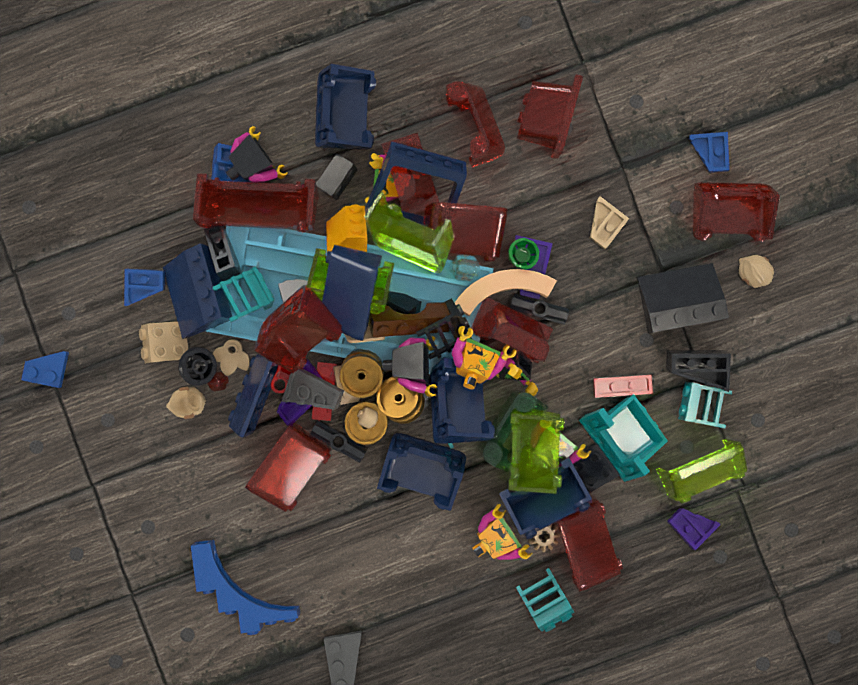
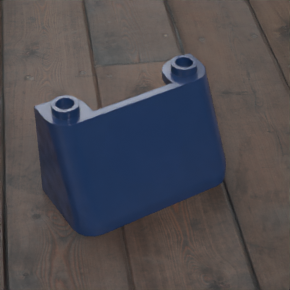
[315,64,376,149]
[316,245,382,341]
[430,358,495,444]
[377,433,466,511]
[499,458,592,539]

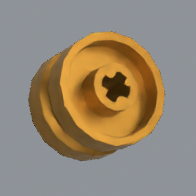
[339,349,383,398]
[377,377,425,424]
[345,401,388,445]

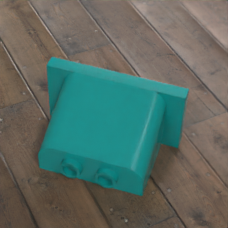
[579,394,668,482]

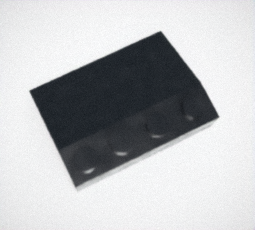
[637,263,729,333]

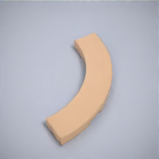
[455,269,557,316]

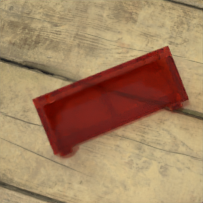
[193,174,319,232]

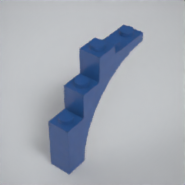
[191,540,300,635]

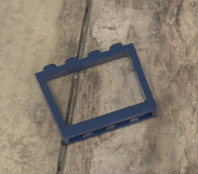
[365,142,467,235]

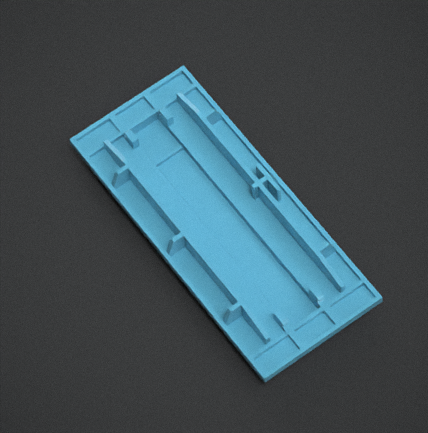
[206,218,494,374]

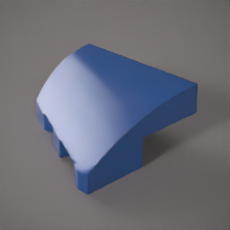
[211,143,251,188]

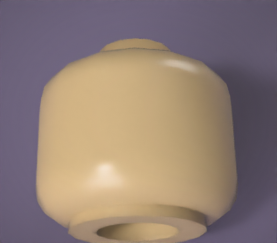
[357,407,378,429]

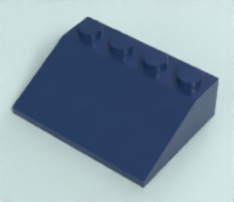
[163,244,233,339]
[228,354,280,437]

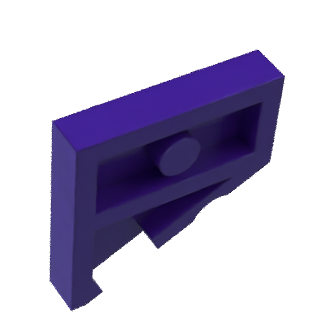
[667,508,720,550]

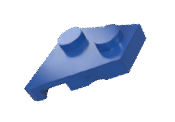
[21,351,69,388]

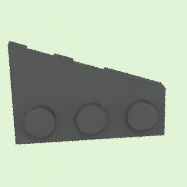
[281,366,344,410]
[324,631,362,685]

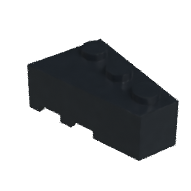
[666,350,731,392]

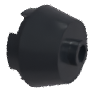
[179,347,217,386]

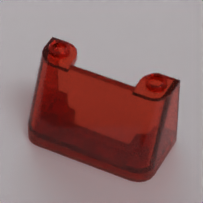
[445,81,505,168]
[693,182,780,242]
[422,202,507,262]
[254,285,342,374]
[245,423,332,512]
[557,499,623,592]

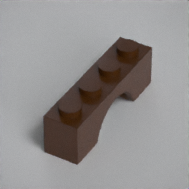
[368,302,450,338]

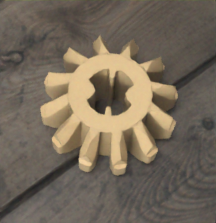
[528,524,560,552]

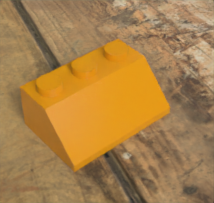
[326,204,367,253]

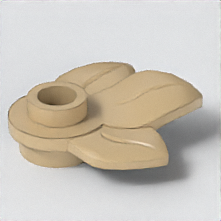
[213,339,250,376]

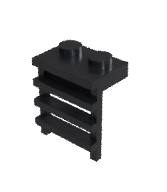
[416,298,473,360]

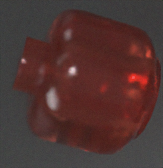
[208,372,229,392]

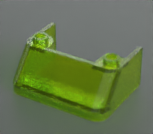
[364,191,454,273]
[656,439,748,503]

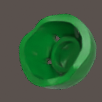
[508,238,539,269]

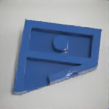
[689,132,729,173]
[124,268,165,306]

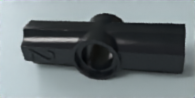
[509,293,569,325]
[310,420,368,463]

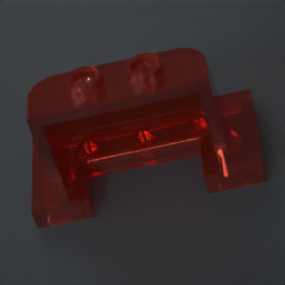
[517,74,583,159]
[381,133,440,214]
[471,297,553,363]

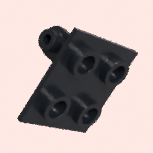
[573,443,620,493]

